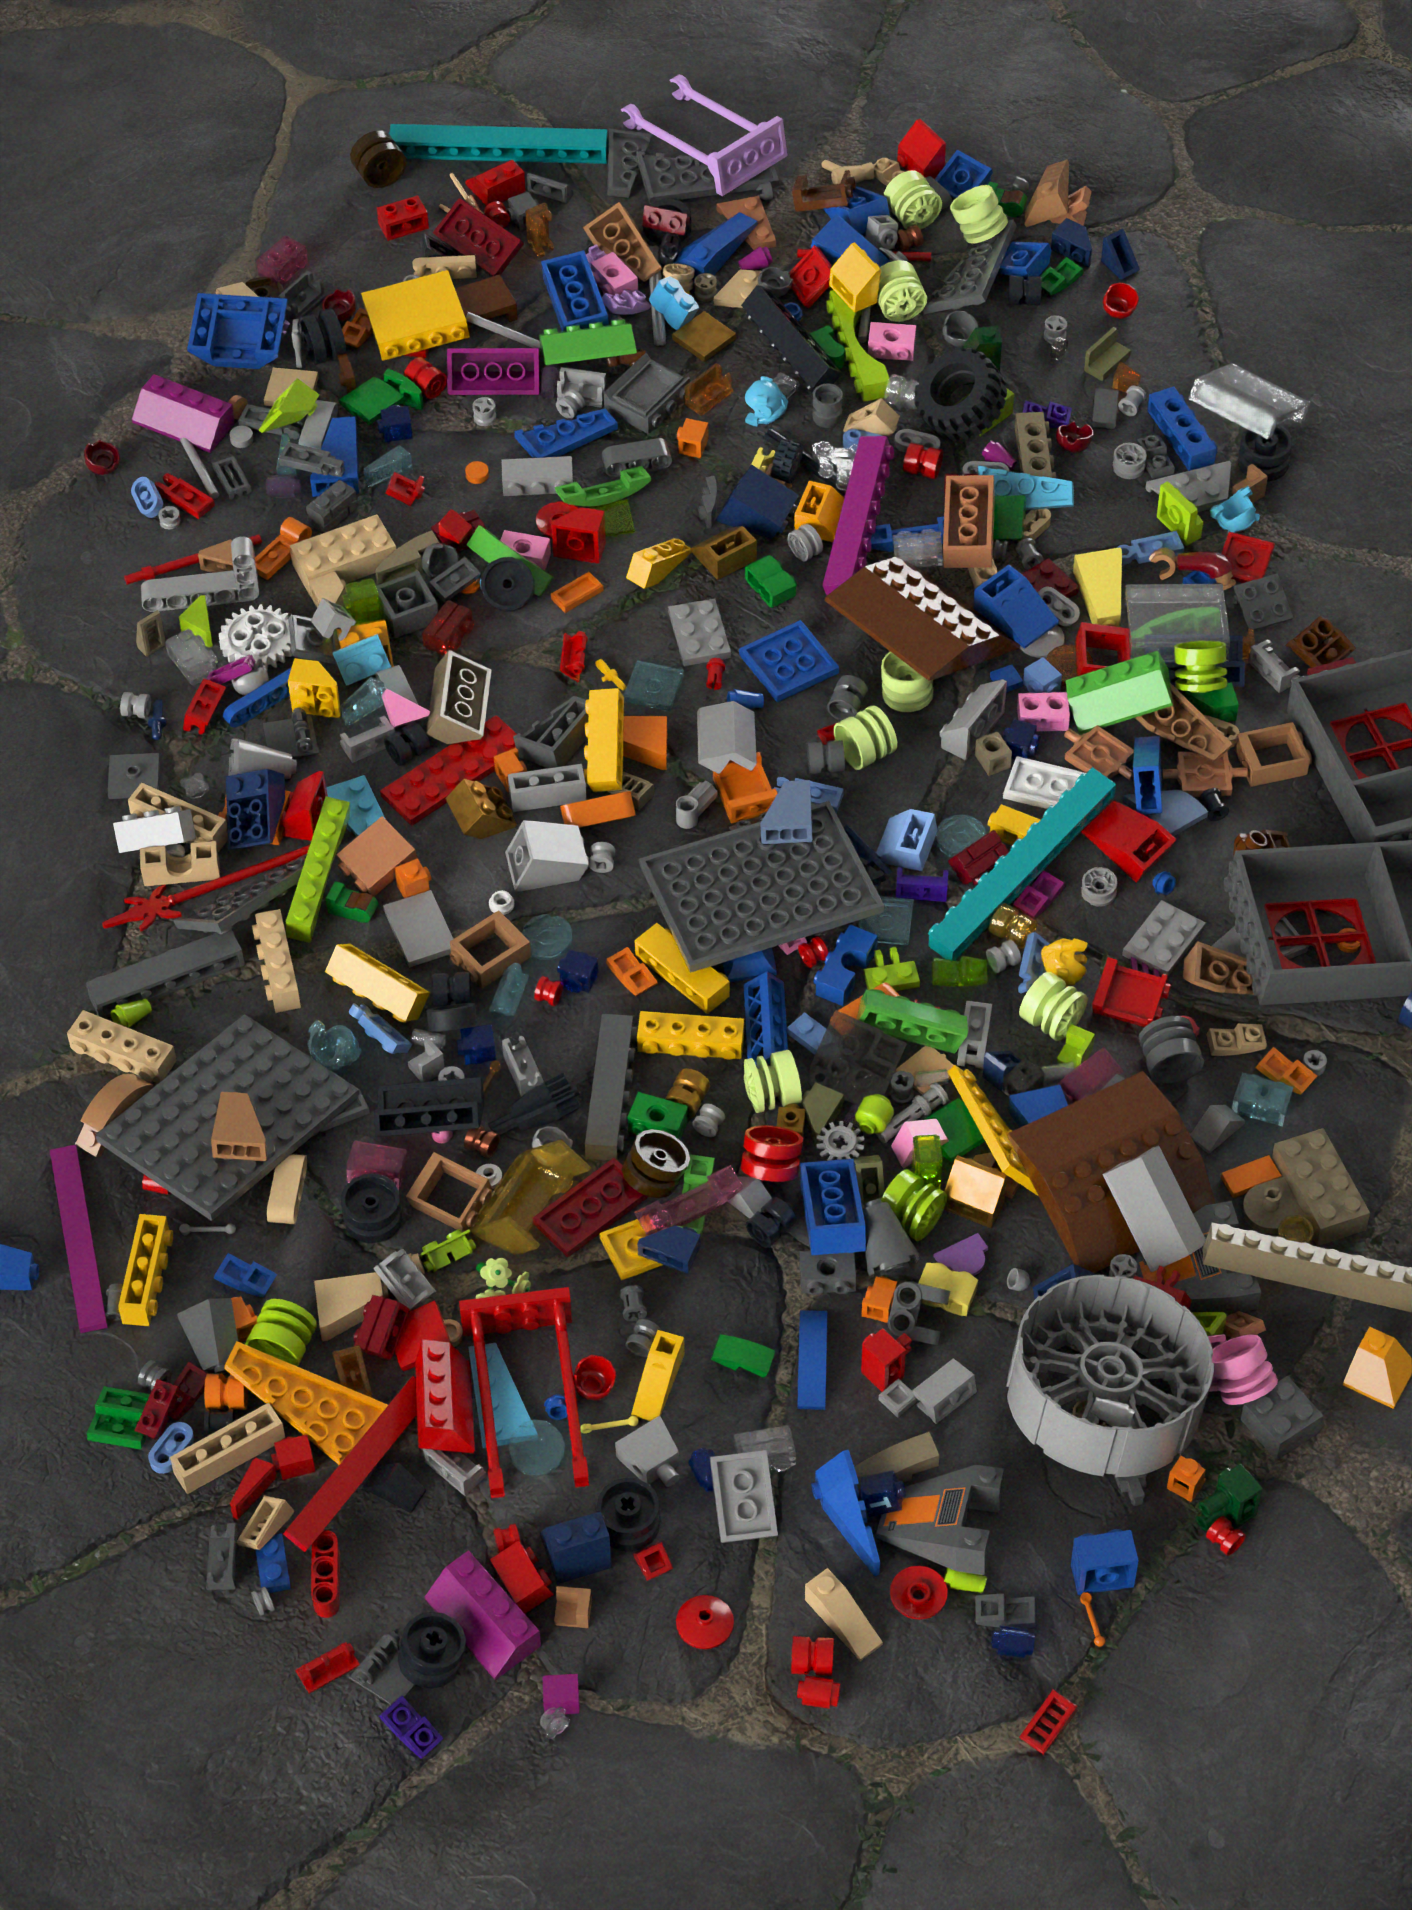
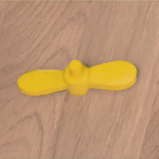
[595,659,627,691]

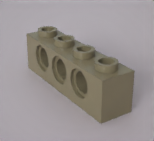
[1014,412,1056,478]

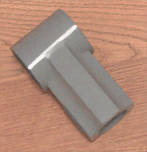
[676,781,718,829]

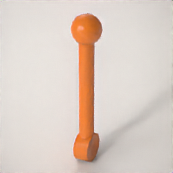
[1080,1592,1105,1647]

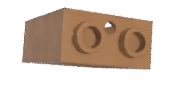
[1234,722,1312,787]
[449,910,531,989]
[406,1152,493,1232]

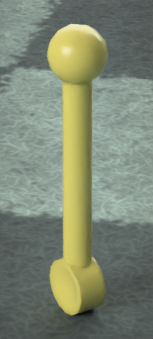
[580,1416,639,1433]

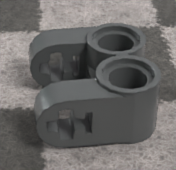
[888,1282,951,1345]

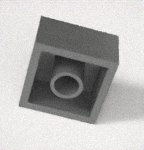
[374,571,439,638]
[1241,1376,1323,1460]

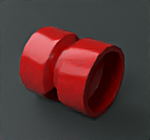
[404,357,447,399]
[903,442,943,479]
[791,1636,834,1676]

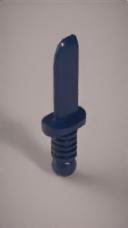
[148,699,167,740]

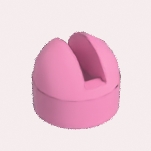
[431,1131,453,1143]

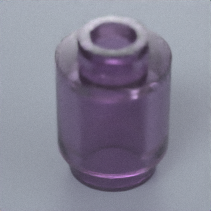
[266,474,301,498]

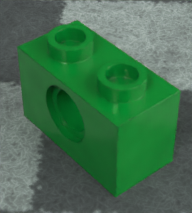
[628,1092,689,1140]

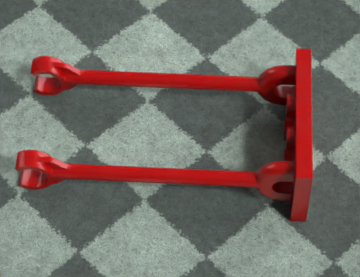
[459,1287,589,1498]

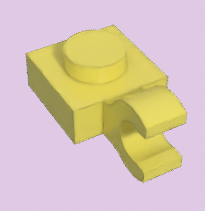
[752,447,775,473]

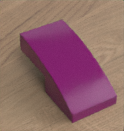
[1013,870,1065,919]

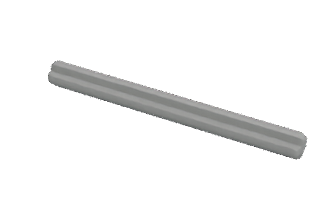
[649,245,666,346]

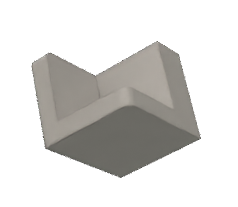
[408,1038,445,1082]

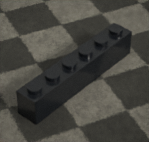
[741,284,842,392]

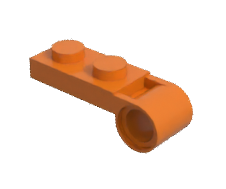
[255,517,312,580]

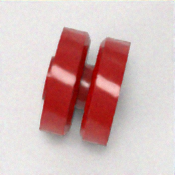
[741,1125,803,1182]

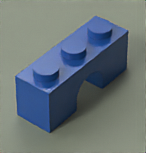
[813,925,878,1007]

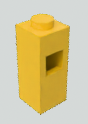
[987,804,1040,845]

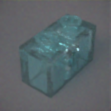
[1232,1072,1294,1127]

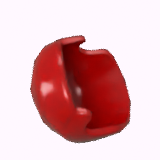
[1102,282,1139,319]
[573,1355,616,1400]

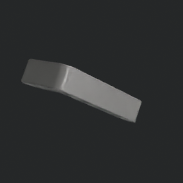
[141,537,259,612]

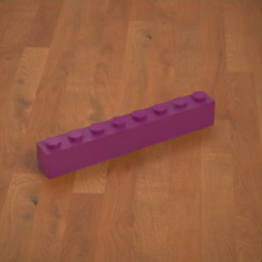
[822,436,894,595]

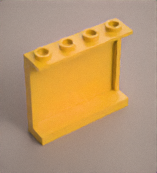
[361,270,470,361]

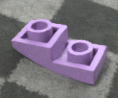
[602,289,651,315]

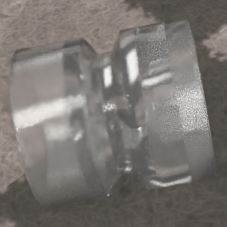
[884,374,919,411]

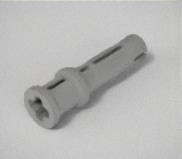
[876,1083,949,1143]

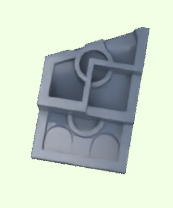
[1123,790,1208,836]

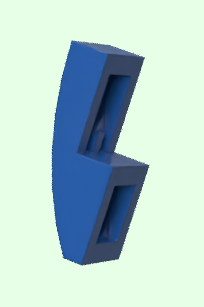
[214,1253,277,1298]

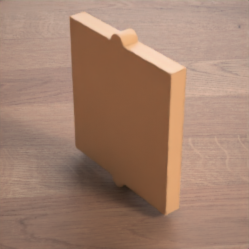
[896,1046,954,1095]

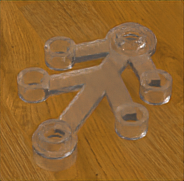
[811,441,883,498]

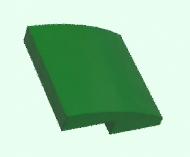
[339,377,404,425]
[993,495,1026,541]
[924,1098,985,1162]
[87,1386,150,1450]

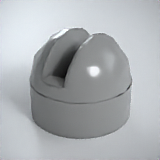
[1007,1268,1030,1291]

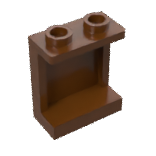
[792,170,856,212]
[455,274,518,334]

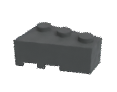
[513,696,589,768]

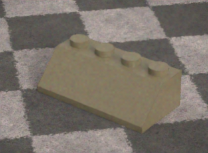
[426,650,492,744]

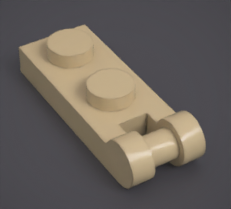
[413,255,477,279]

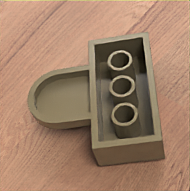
[1242,1128,1370,1246]

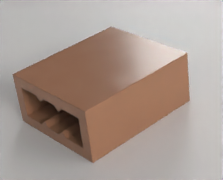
[336,816,418,896]

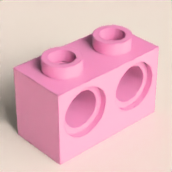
[1017,692,1070,732]

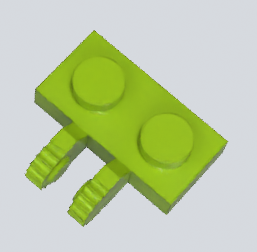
[864,947,920,991]

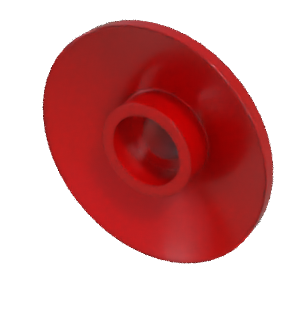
[536,501,579,537]
[890,1566,948,1619]
[676,1595,734,1649]

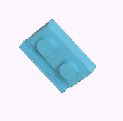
[332,634,391,686]

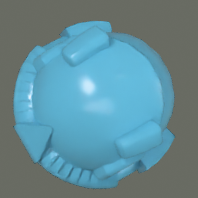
[745,376,788,427]
[1209,486,1260,533]

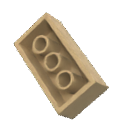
[289,514,396,596]

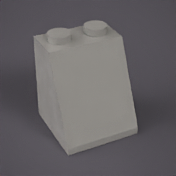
[505,820,589,892]

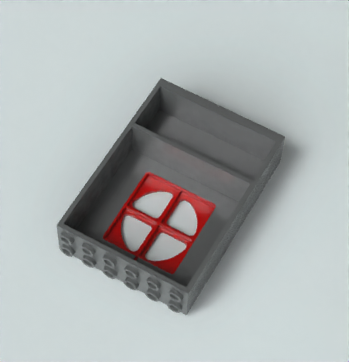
[1287,648,1412,843]
[1224,840,1412,1005]

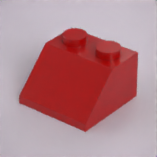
[897,119,946,179]
[465,159,526,206]
[551,507,606,564]
[281,771,328,841]

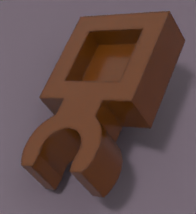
[606,348,646,367]
[337,353,356,394]

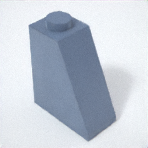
[760,780,812,844]

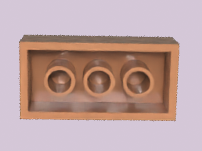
[943,475,995,568]

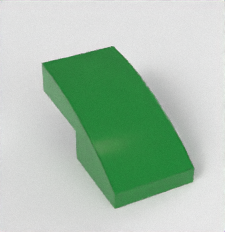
[1040,257,1084,295]
[383,369,423,410]
[711,1334,775,1378]

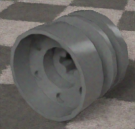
[1139,1016,1204,1084]

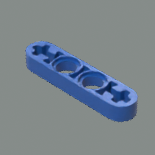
[223,668,291,728]

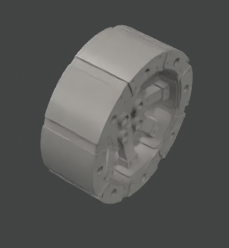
[1006,1275,1214,1477]

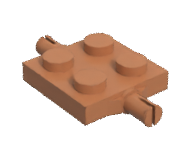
[1064,725,1134,781]
[1162,752,1248,797]

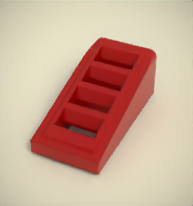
[230,1458,277,1519]
[1019,1690,1078,1755]

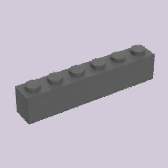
[86,929,245,1019]
[585,1014,638,1161]

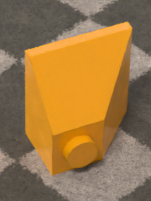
[1343,1327,1412,1409]

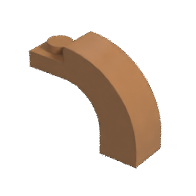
[75,1074,154,1157]

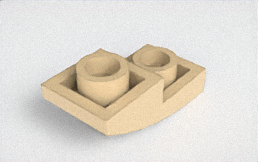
[873,158,905,186]
[1206,1023,1267,1056]

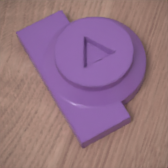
[934,1233,988,1276]

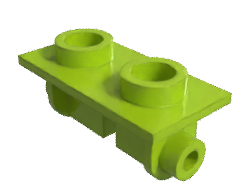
[419,1229,476,1272]

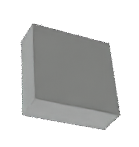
[878,1379,918,1417]

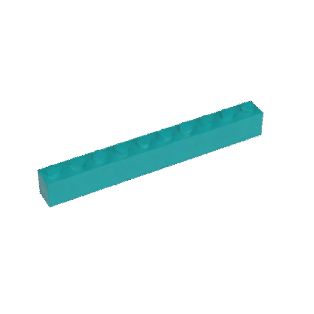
[389,124,608,164]
[928,767,1116,964]

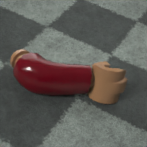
[1149,547,1236,590]

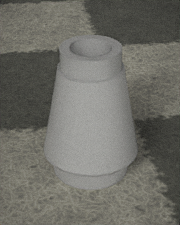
[1090,1397,1135,1427]

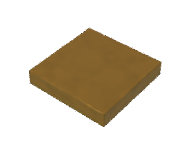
[672,311,736,362]

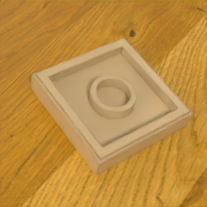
[264,367,319,406]

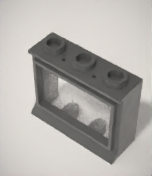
[604,353,691,434]

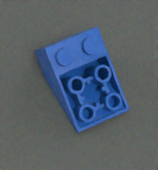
[973,565,1059,648]

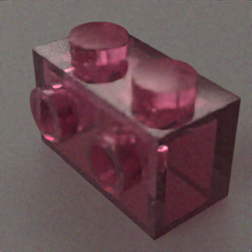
[256,235,308,285]
[1058,1047,1124,1103]
[347,1141,406,1190]

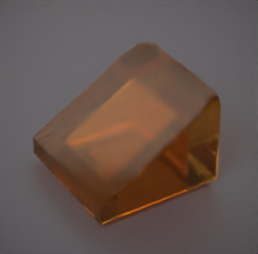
[1113,362,1141,392]

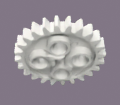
[219,604,292,669]

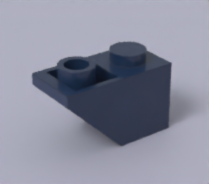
[1051,218,1092,267]

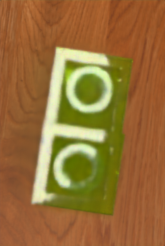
[932,956,987,986]

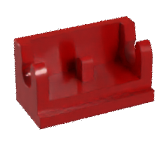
[183,678,226,735]

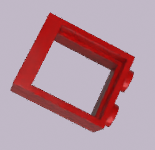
[1076,622,1130,676]

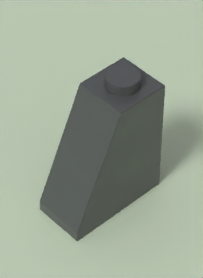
[178,1298,238,1374]

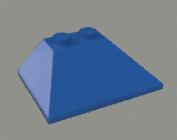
[187,293,288,369]

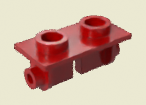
[560,631,588,682]
[295,1642,360,1694]

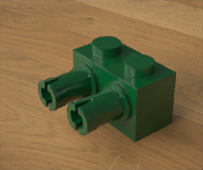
[1196,1463,1263,1531]

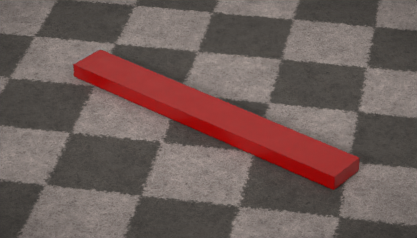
[283,1376,417,1552]

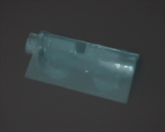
[489,963,530,1017]

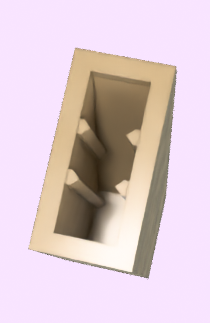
[314,1272,389,1342]

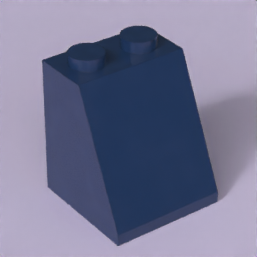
[716,464,799,539]
[540,1511,611,1584]

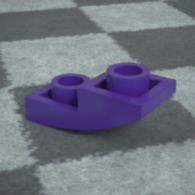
[1021,400,1072,428]
[378,1695,443,1759]

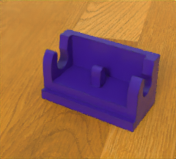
[896,867,948,902]

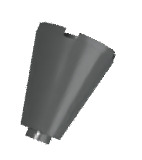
[863,1199,921,1278]

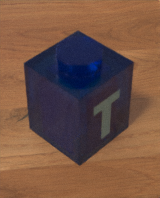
[860,1470,906,1517]

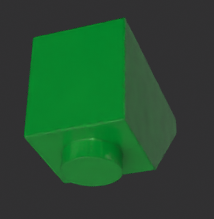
[1183,682,1239,722]

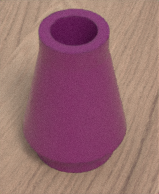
[738,246,773,270]
[982,440,1017,472]

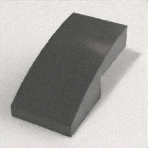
[976,1593,1037,1628]

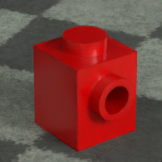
[271,1435,315,1480]

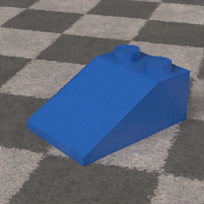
[823,186,890,236]

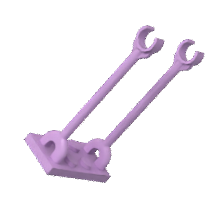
[621,74,788,196]

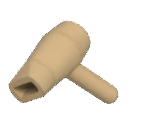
[822,160,874,184]

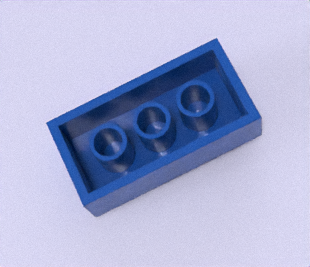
[541,250,609,331]
[800,1159,866,1255]

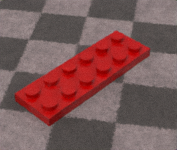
[380,715,517,826]

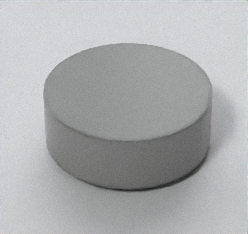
[229,425,253,448]

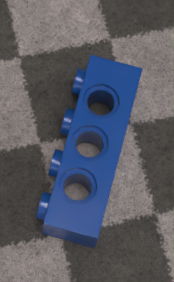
[1147,387,1218,471]

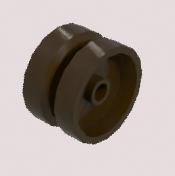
[350,131,407,188]
[622,1129,690,1198]

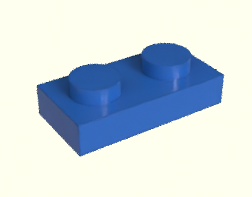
[254,1534,291,1593]

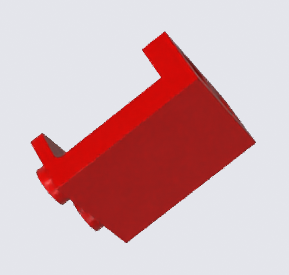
[1092,957,1171,1027]

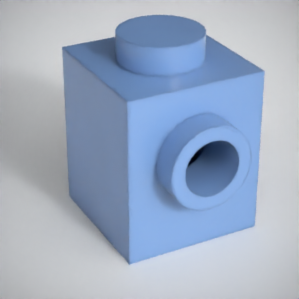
[1023,657,1062,693]

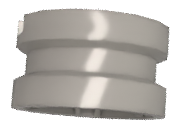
[1112,443,1147,479]
[788,524,823,562]
[1081,867,1118,906]

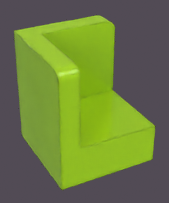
[1057,1024,1095,1072]

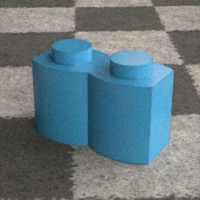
[649,276,699,330]

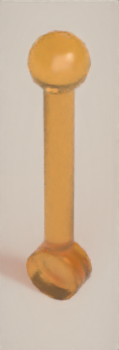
[483,1061,501,1093]

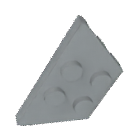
[1146,461,1231,512]

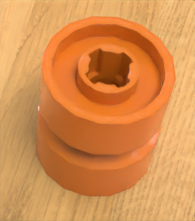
[204,1374,248,1410]

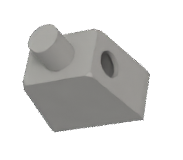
[615,1416,679,1487]

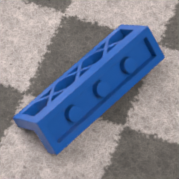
[744,971,788,1067]

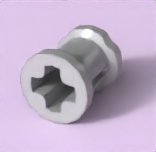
[1118,385,1146,416]

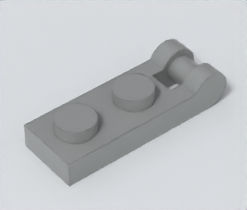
[957,1001,992,1069]

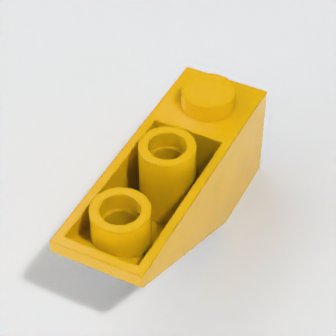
[626,538,692,589]
[631,1330,685,1421]

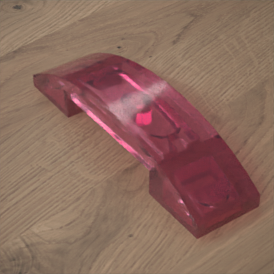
[634,1165,743,1235]

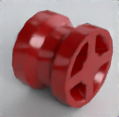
[484,201,510,228]
[798,936,829,968]
[534,976,563,1007]
[493,1523,521,1554]

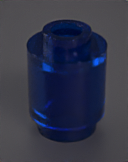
[688,1448,716,1492]
[991,1625,1035,1658]

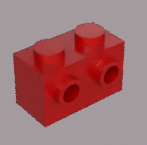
[377,195,429,241]
[490,1541,553,1614]

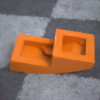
[342,308,373,348]
[606,947,658,997]
[1256,1047,1317,1095]

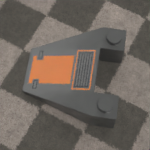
[1131,1201,1261,1314]
[876,1465,1004,1575]

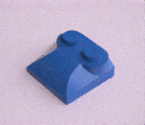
[935,150,993,199]
[998,242,1052,279]
[722,947,777,982]

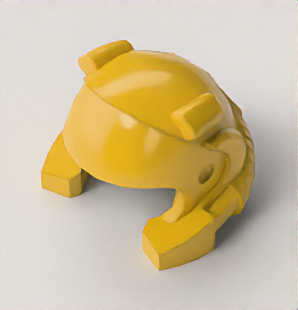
[1041,938,1088,988]

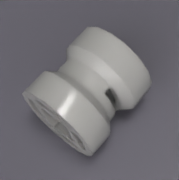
[120,692,151,719]
[986,940,1021,973]

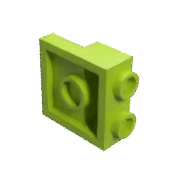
[1157,481,1203,546]

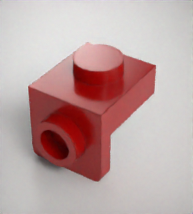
[385,472,425,506]

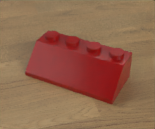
[415,1340,475,1454]

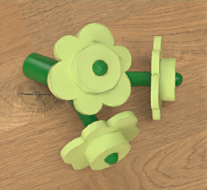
[476,1258,531,1299]

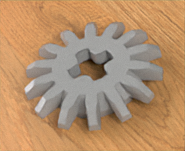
[816,1121,864,1161]

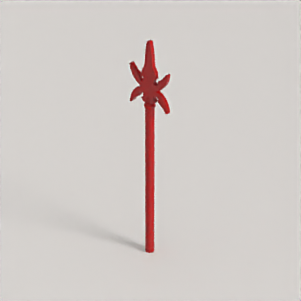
[102,843,341,931]

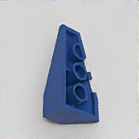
[673,212,758,279]
[811,1450,880,1576]

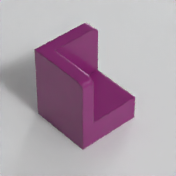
[543,1674,580,1715]

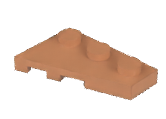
[716,196,776,250]

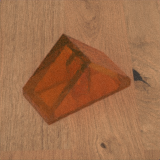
[332,1345,373,1398]

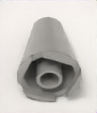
[228,738,297,780]

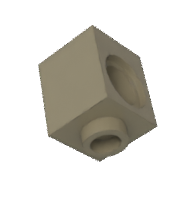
[975,731,1012,776]

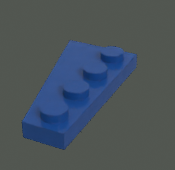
[514,409,618,458]

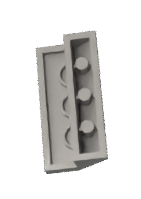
[697,701,757,774]
[1103,1146,1206,1272]

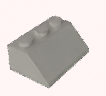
[940,679,1007,760]

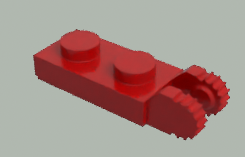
[154,473,215,519]

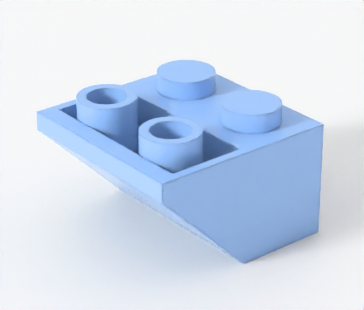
[876,809,938,871]

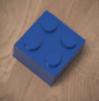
[1071,1529,1139,1595]

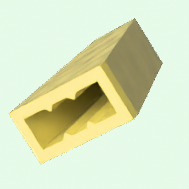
[1073,547,1122,627]

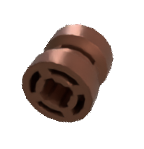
[895,224,923,252]
[464,1125,500,1158]

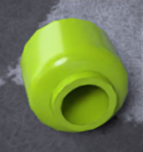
[855,1094,894,1134]

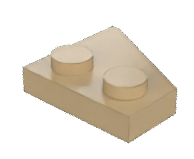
[714,269,762,308]

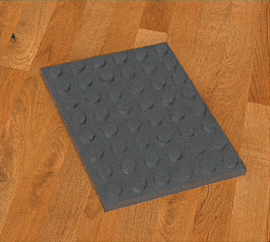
[639,801,884,973]
[95,1014,360,1221]

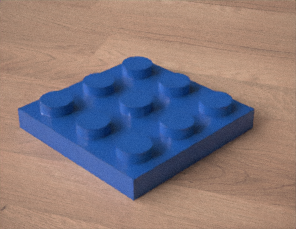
[739,620,839,702]

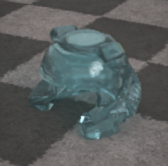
[307,1020,362,1072]

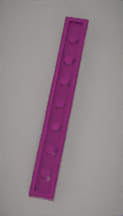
[50,1145,108,1333]

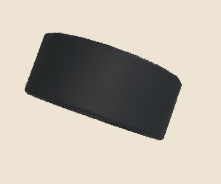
[426,1003,478,1032]

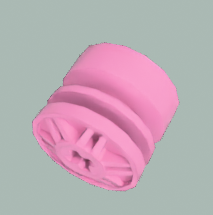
[1212,1335,1278,1405]

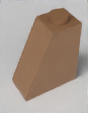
[211,1092,267,1161]

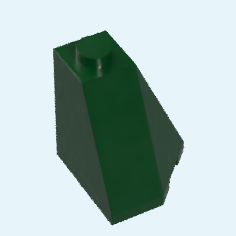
[963,326,1002,385]

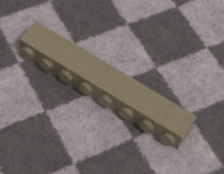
[1203,1222,1412,1312]

